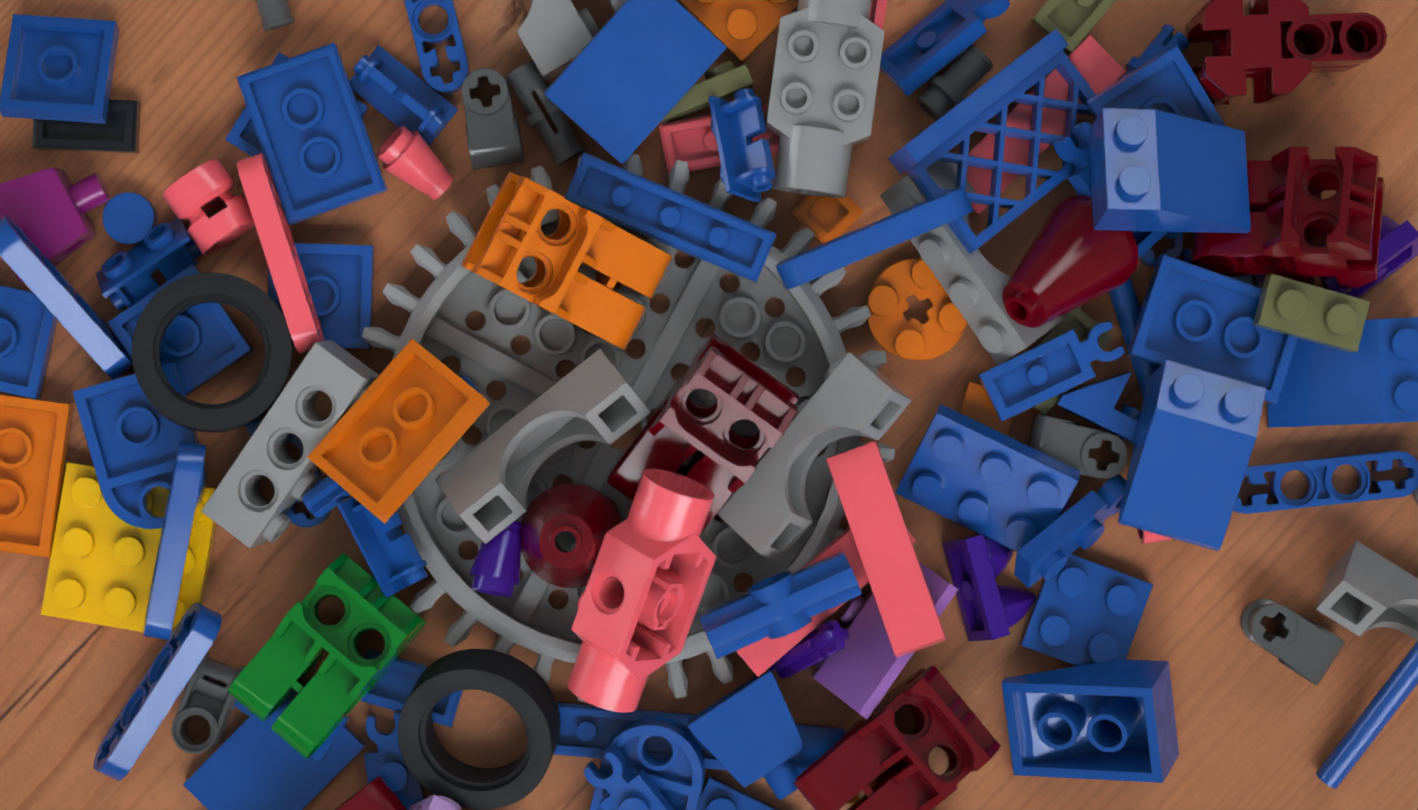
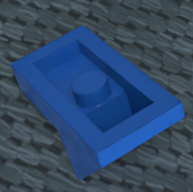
[1054,372,1141,445]

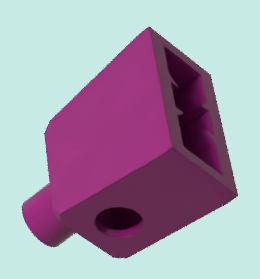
[0,167,111,282]

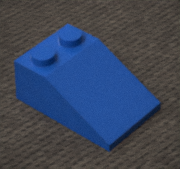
[1089,108,1251,233]
[1266,317,1418,428]
[1118,360,1266,551]
[1001,659,1179,783]

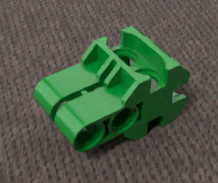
[227,552,427,760]

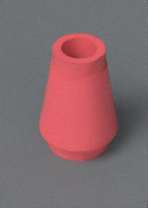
[376,125,454,200]

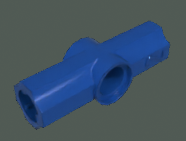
[698,551,862,659]

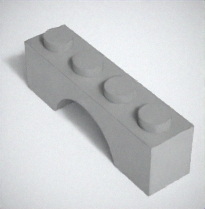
[517,0,599,82]
[879,161,1064,365]
[435,349,651,544]
[717,352,912,561]
[1316,541,1418,640]

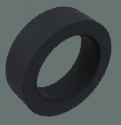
[132,273,292,433]
[398,649,561,810]

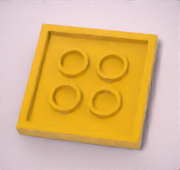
[41,462,217,634]

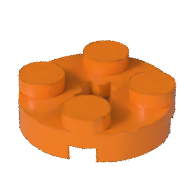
[866,259,968,361]

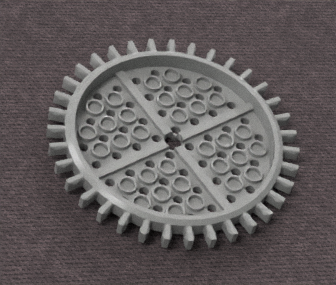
[361,154,895,702]

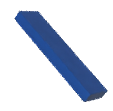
[565,153,777,283]

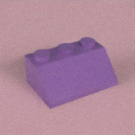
[812,562,958,719]

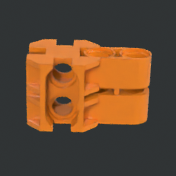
[461,172,672,350]

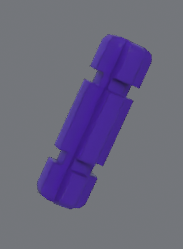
[770,620,849,679]

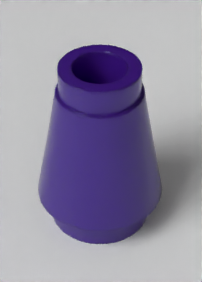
[469,521,522,597]

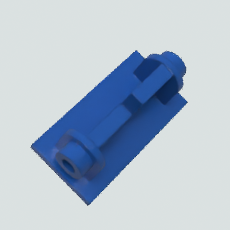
[350,45,458,146]
[708,89,776,203]
[95,218,202,311]
[337,497,428,598]

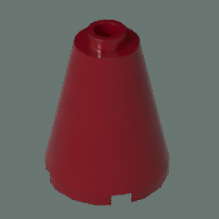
[1002,196,1138,328]
[520,484,621,588]

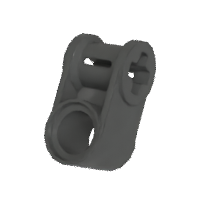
[462,68,525,170]
[1028,414,1128,478]
[1241,599,1345,686]
[171,652,246,754]

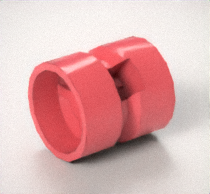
[163,158,255,256]

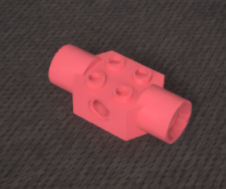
[567,468,716,713]

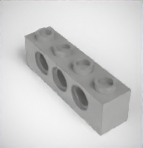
[201,340,379,548]

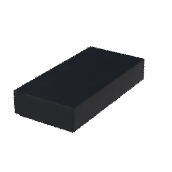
[32,99,141,154]

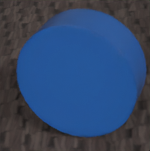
[102,192,157,245]

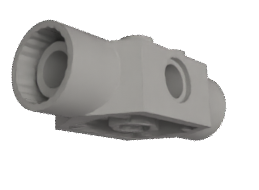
[765,0,885,198]

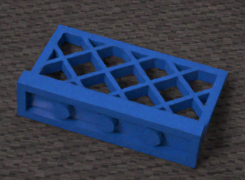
[888,29,1096,254]

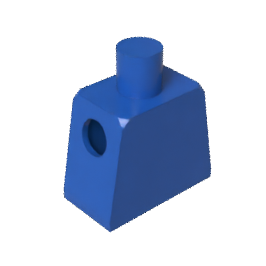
[687,668,805,800]

